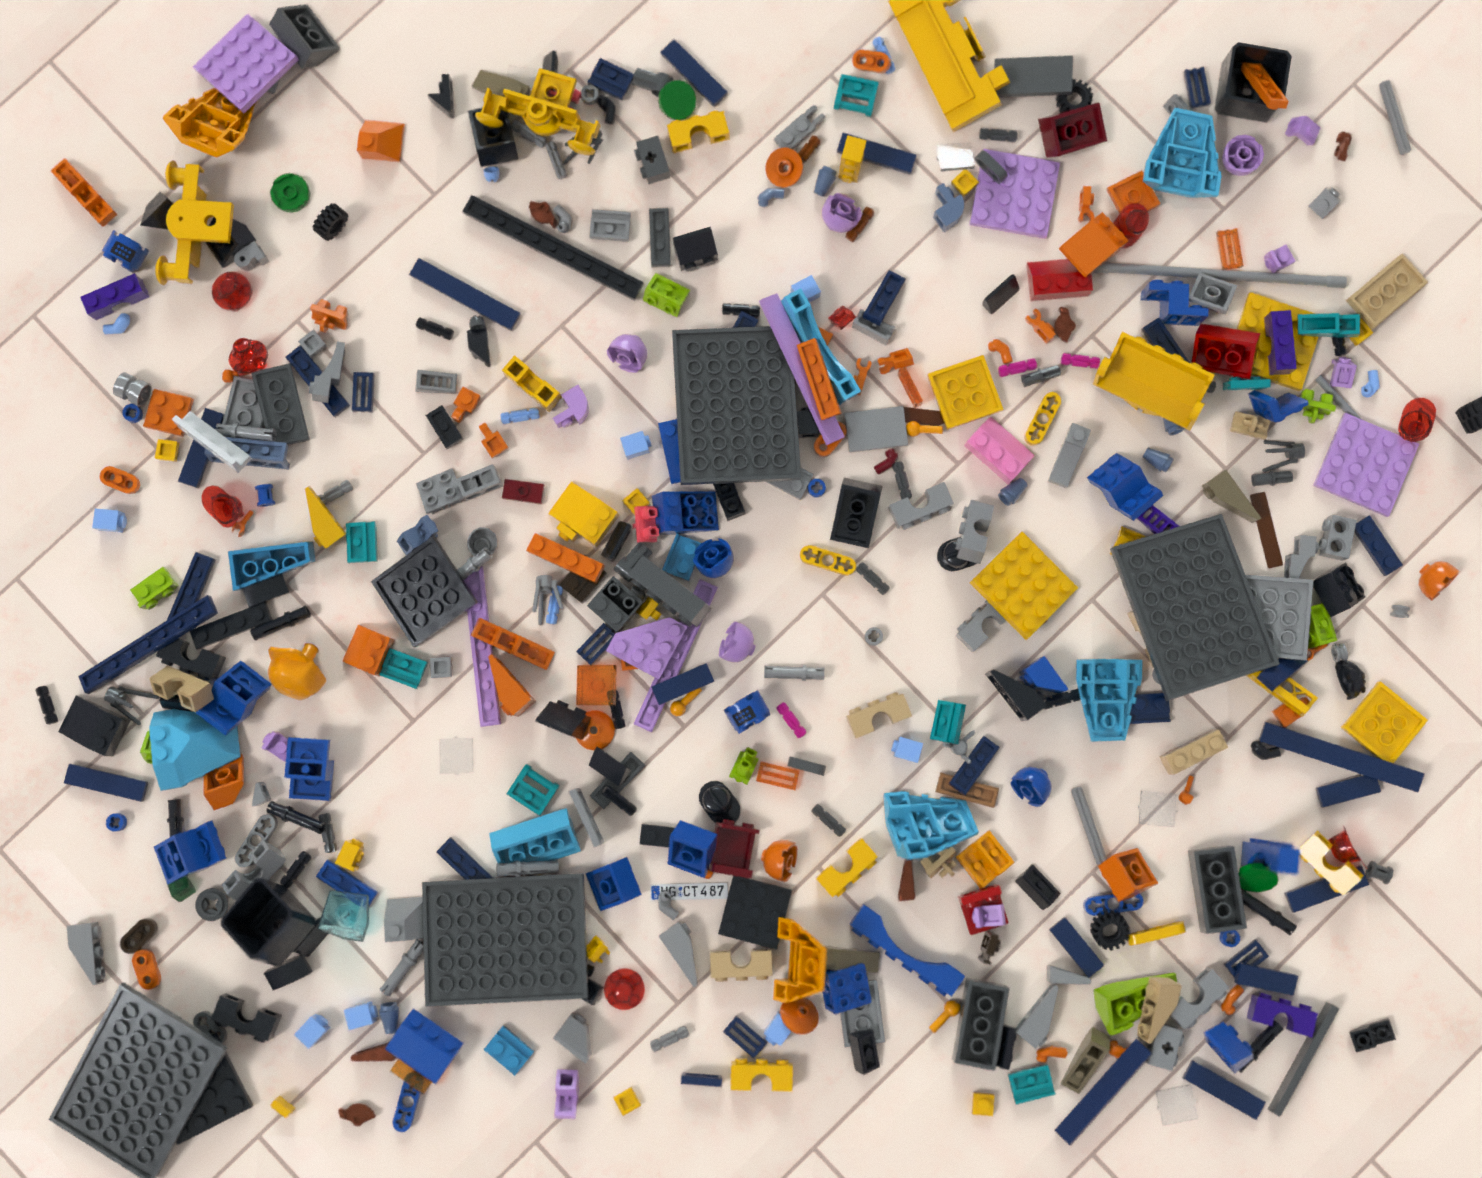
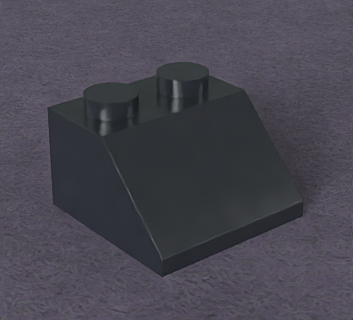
[673,226,718,272]
[535,700,591,740]

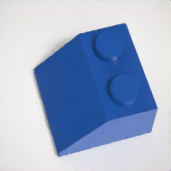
[1019,656,1068,693]
[668,820,717,878]
[586,857,642,911]
[1204,1022,1253,1074]

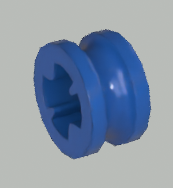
[122,404,143,423]
[808,479,826,498]
[106,813,127,832]
[1219,930,1240,947]

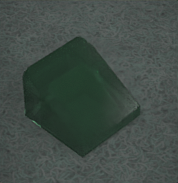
[166,876,196,902]

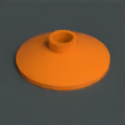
[765,147,803,187]
[576,710,615,750]
[780,997,819,1035]

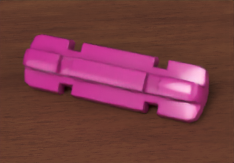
[1061,353,1100,369]
[998,358,1037,377]
[776,702,806,738]

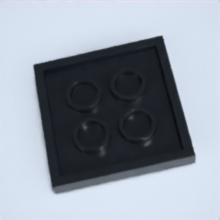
[718,876,792,950]

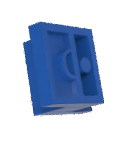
[1140,280,1209,326]
[1087,453,1164,521]
[195,660,272,736]
[284,737,334,801]
[154,821,226,885]

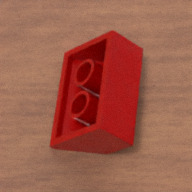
[1027,259,1093,301]
[1191,323,1260,379]

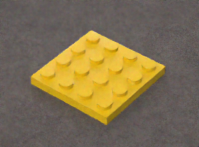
[1237,292,1318,391]
[969,531,1078,640]

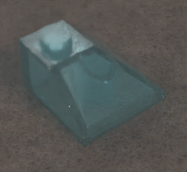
[318,890,369,942]

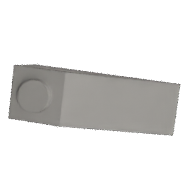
[659,920,698,987]
[1015,983,1059,1049]

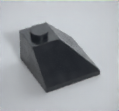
[205,217,256,268]

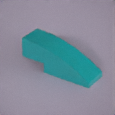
[1298,313,1360,337]

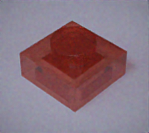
[828,305,855,330]

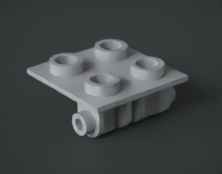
[416,468,464,514]

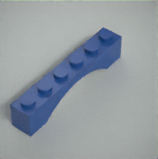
[1240,838,1301,875]
[849,904,965,997]

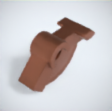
[1334,131,1352,162]
[529,201,558,228]
[1054,307,1076,343]
[338,1103,376,1126]

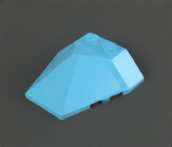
[1143,108,1221,198]
[1076,659,1142,742]
[149,709,241,791]
[883,791,979,860]

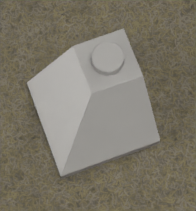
[1189,273,1237,315]
[384,897,423,942]
[553,1013,592,1064]

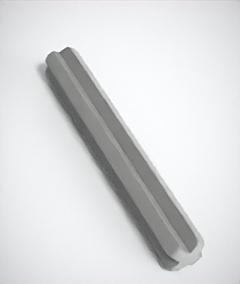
[1379,80,1411,155]
[1071,787,1107,865]

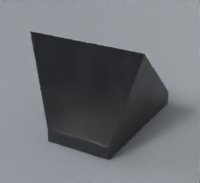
[140,191,174,230]

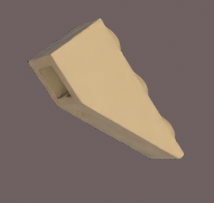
[1137,977,1182,1044]

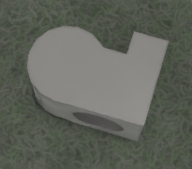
[234,241,269,271]

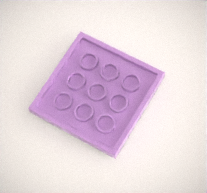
[193,14,299,113]
[969,149,1060,239]
[1313,413,1419,517]

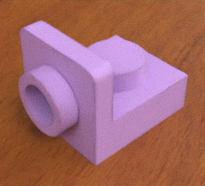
[1264,245,1295,273]
[1330,357,1357,388]
[262,731,288,762]

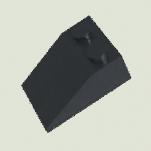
[468,108,519,167]
[830,478,883,548]
[985,669,1047,722]
[58,695,131,756]

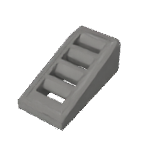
[415,370,457,394]
[1047,965,1091,985]

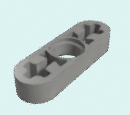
[235,814,278,867]

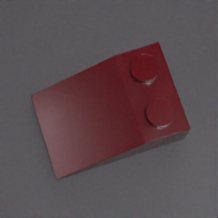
[1038,102,1107,158]

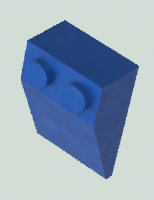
[658,419,680,485]

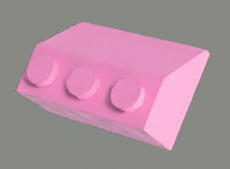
[964,416,1035,485]

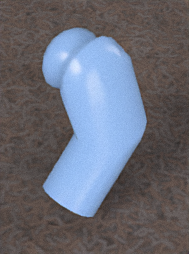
[103,313,130,334]
[1361,370,1380,397]

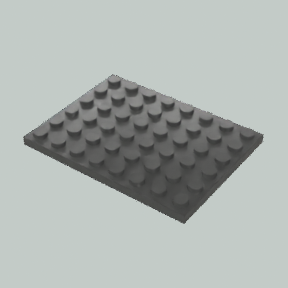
[672,326,801,485]
[1110,514,1280,701]
[422,873,589,1006]
[48,982,228,1178]

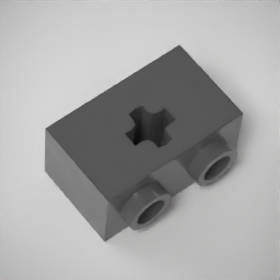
[634,135,671,185]

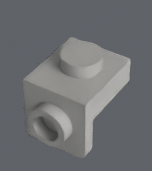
[1308,187,1341,219]

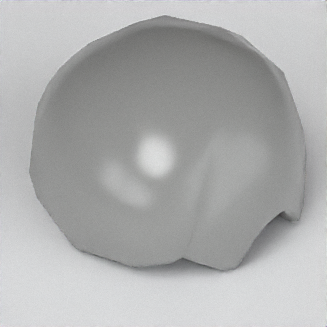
[467,527,497,556]

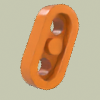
[852,50,891,73]
[814,422,846,457]
[100,466,140,494]
[132,949,161,990]

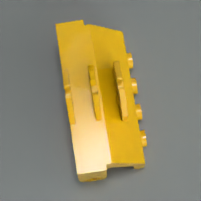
[1093,331,1215,431]

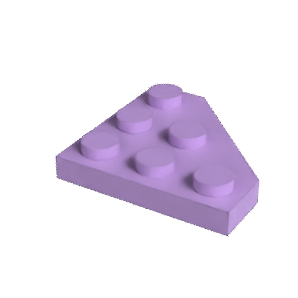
[606,617,687,680]

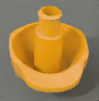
[268,643,326,700]

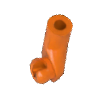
[1221,985,1244,1015]
[1109,1040,1128,1059]
[1036,1046,1067,1063]

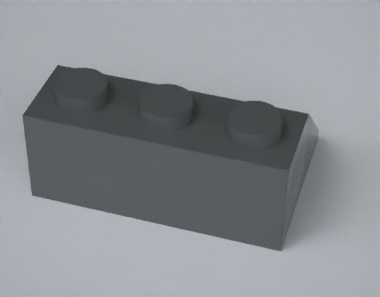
[269,4,340,69]

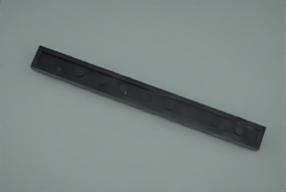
[462,195,644,301]

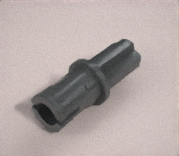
[1021,365,1061,387]
[1251,470,1293,487]

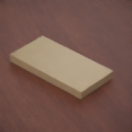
[1346,253,1428,330]

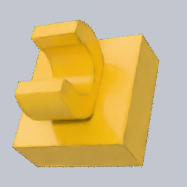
[636,597,662,620]
[587,935,610,963]

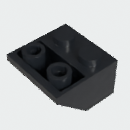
[1313,562,1365,617]

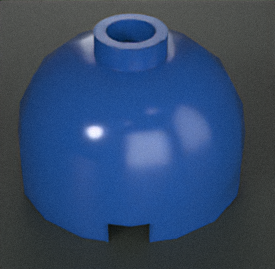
[693,538,734,578]
[1010,766,1052,807]

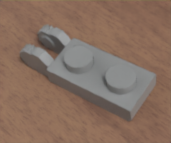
[774,105,826,149]

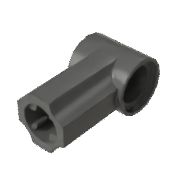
[632,68,674,97]
[613,543,653,583]

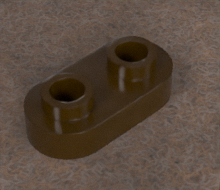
[120,918,158,954]

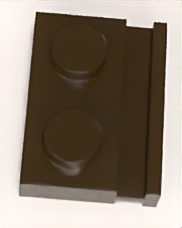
[560,554,607,603]
[978,930,1001,965]

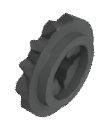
[195,888,229,921]

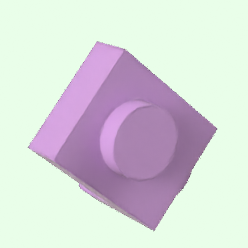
[1285,116,1321,146]
[972,904,1006,928]

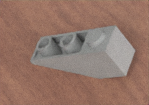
[67,922,105,985]

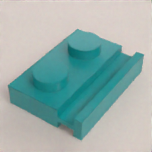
[1223,377,1271,391]
[346,521,378,563]
[379,648,428,689]
[930,700,966,745]
[1007,1064,1056,1105]

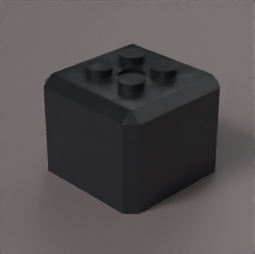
[1214,42,1292,123]
[221,878,316,966]

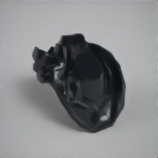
[1335,660,1366,700]

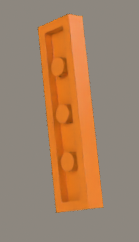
[1240,63,1289,110]
[797,338,842,421]
[526,533,605,583]

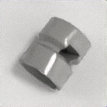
[113,372,152,407]

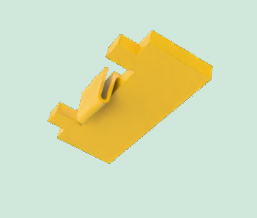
[888,0,1010,132]

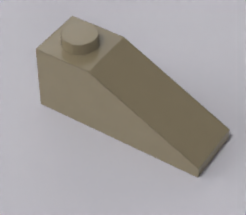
[472,70,531,97]
[1202,470,1261,523]
[823,945,880,973]
[1061,1027,1110,1094]

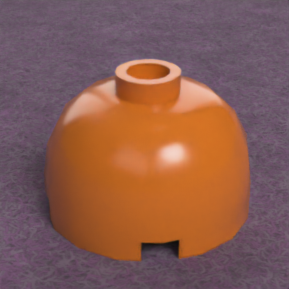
[1419,561,1460,601]
[761,840,798,882]

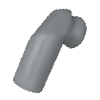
[553,204,572,233]
[658,891,679,920]

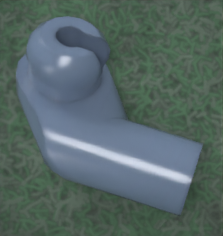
[757,188,784,207]

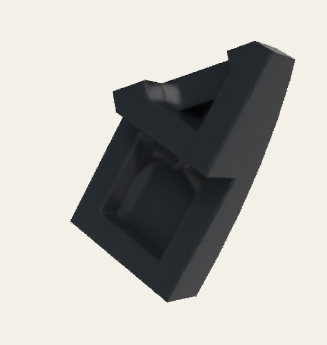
[467,328,491,367]

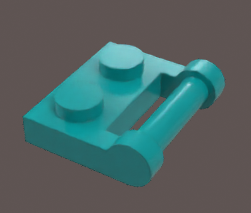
[833,74,879,117]
[506,764,560,816]

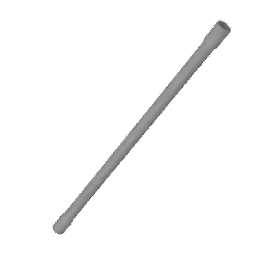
[1092,262,1347,288]

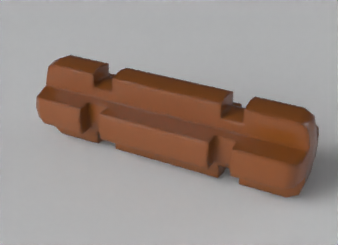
[798,135,821,163]
[845,207,874,242]

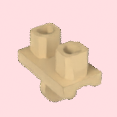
[1230,411,1270,440]
[921,846,957,878]

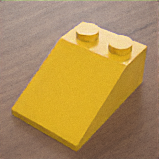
[548,482,619,548]

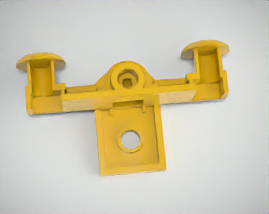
[475,68,601,156]
[155,160,234,285]

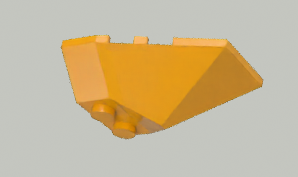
[163,87,257,158]
[773,917,827,1003]

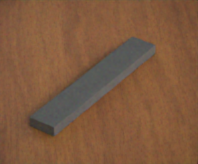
[1267,1002,1339,1117]

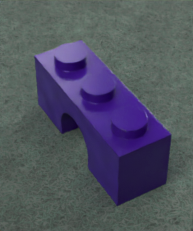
[80,273,150,320]
[1264,310,1297,375]
[1246,992,1318,1037]

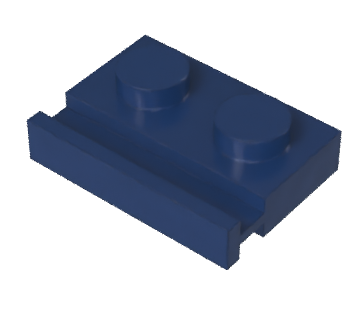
[587,58,634,101]
[1130,693,1171,724]

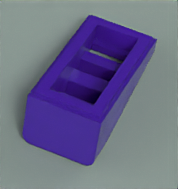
[1137,505,1180,534]

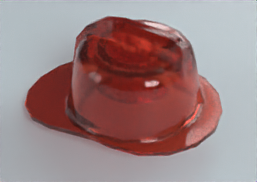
[1113,203,1149,248]
[1398,398,1436,442]
[201,485,244,528]
[1328,825,1368,870]

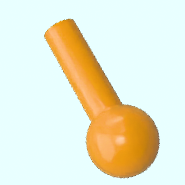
[906,421,943,437]
[670,688,702,717]
[929,1000,960,1033]

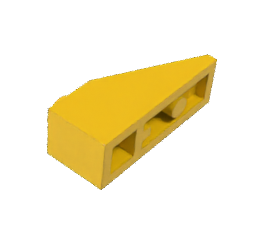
[305,486,346,549]

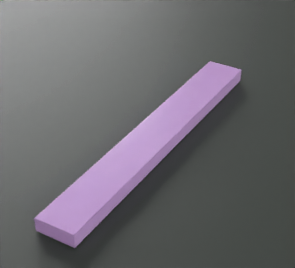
[759,293,845,445]
[464,566,501,727]
[634,579,718,732]

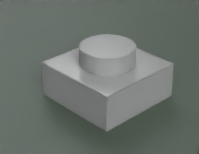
[298,329,327,358]
[430,657,452,678]

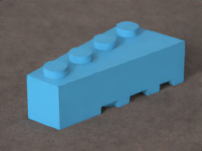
[228,542,316,591]

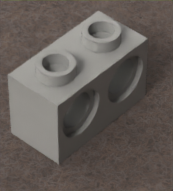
[456,464,503,501]
[1318,515,1357,561]

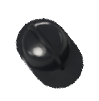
[937,537,977,571]
[699,781,740,823]

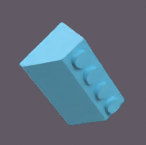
[489,808,581,877]

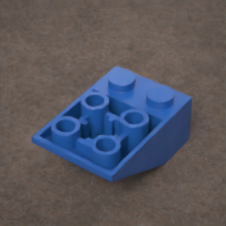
[652,491,719,535]

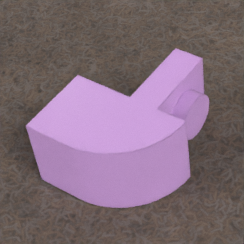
[553,385,589,428]
[554,1069,579,1119]

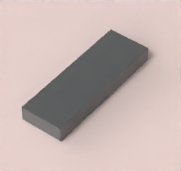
[649,208,671,267]
[589,752,646,809]

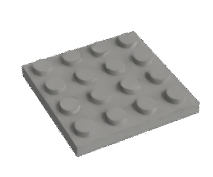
[1246,575,1313,661]

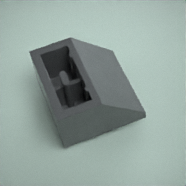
[587,576,644,633]

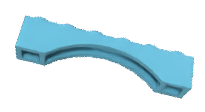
[781,288,861,405]

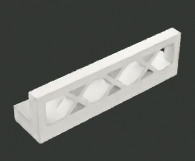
[172,411,252,473]

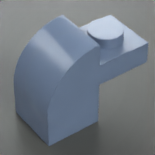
[933,183,964,232]
[397,515,438,555]

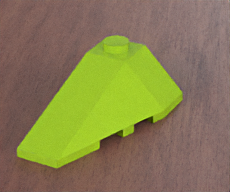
[1093,972,1177,1036]

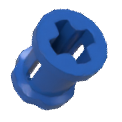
[255,484,275,507]

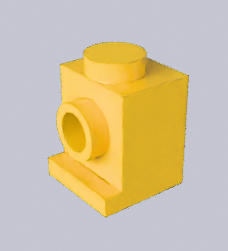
[335,838,364,871]

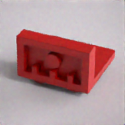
[958,884,1009,935]

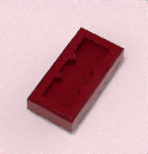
[502,479,545,505]

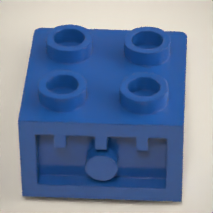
[1248,390,1309,422]
[822,963,872,1015]

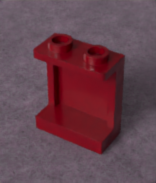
[708,819,760,878]

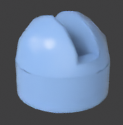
[483,166,500,183]

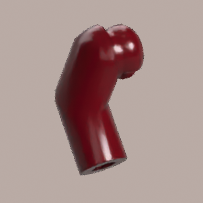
[874,448,898,475]

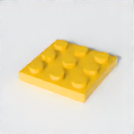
[927,355,1004,430]
[1341,681,1428,763]

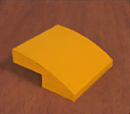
[956,830,1015,889]

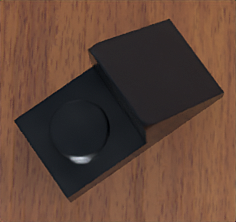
[427,74,455,118]

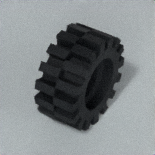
[1056,79,1093,113]
[312,203,349,241]
[1090,910,1130,951]

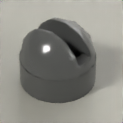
[469,315,486,330]

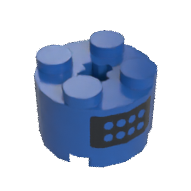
[102,230,150,273]
[723,690,771,734]

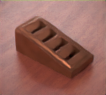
[898,859,915,901]
[350,1043,397,1061]

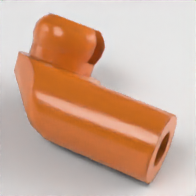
[988,339,1013,365]

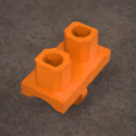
[310,299,348,333]

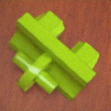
[1300,389,1336,424]
[729,747,759,785]

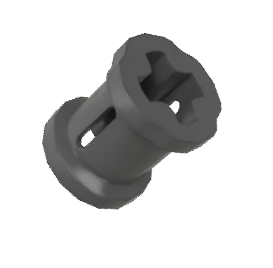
[1366,861,1393,885]

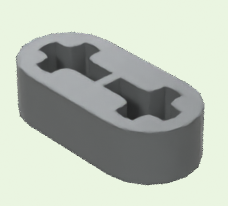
[974,150,1008,184]
[787,756,826,776]
[193,1011,227,1043]

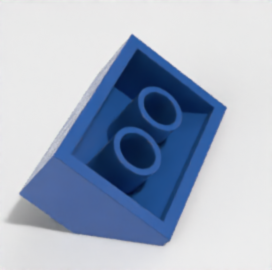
[385,1008,464,1085]

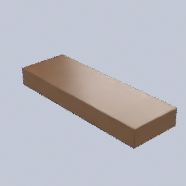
[935,772,999,808]

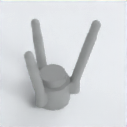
[533,575,564,625]
[943,730,975,764]

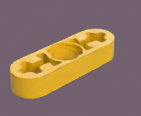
[1024,392,1061,446]
[800,545,856,576]
[1128,921,1186,946]

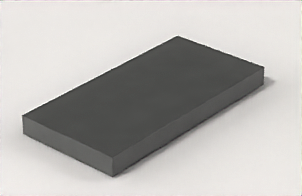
[994,55,1073,97]
[251,363,310,445]

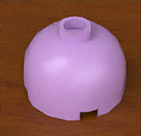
[1222,135,1264,176]
[822,193,862,233]
[607,334,647,373]
[719,621,755,662]

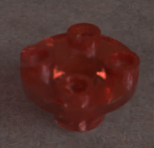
[212,272,253,312]
[229,338,268,375]
[604,968,645,1010]

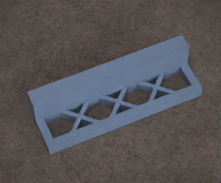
[204,437,290,470]

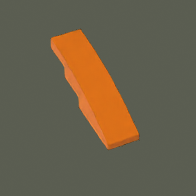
[51,158,117,227]
[470,618,555,670]

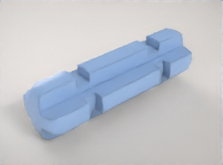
[873,36,895,74]
[500,408,540,424]
[546,586,563,624]

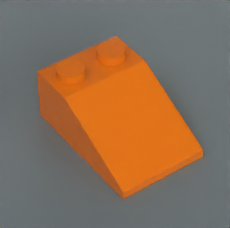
[1058,212,1129,277]
[488,654,536,717]

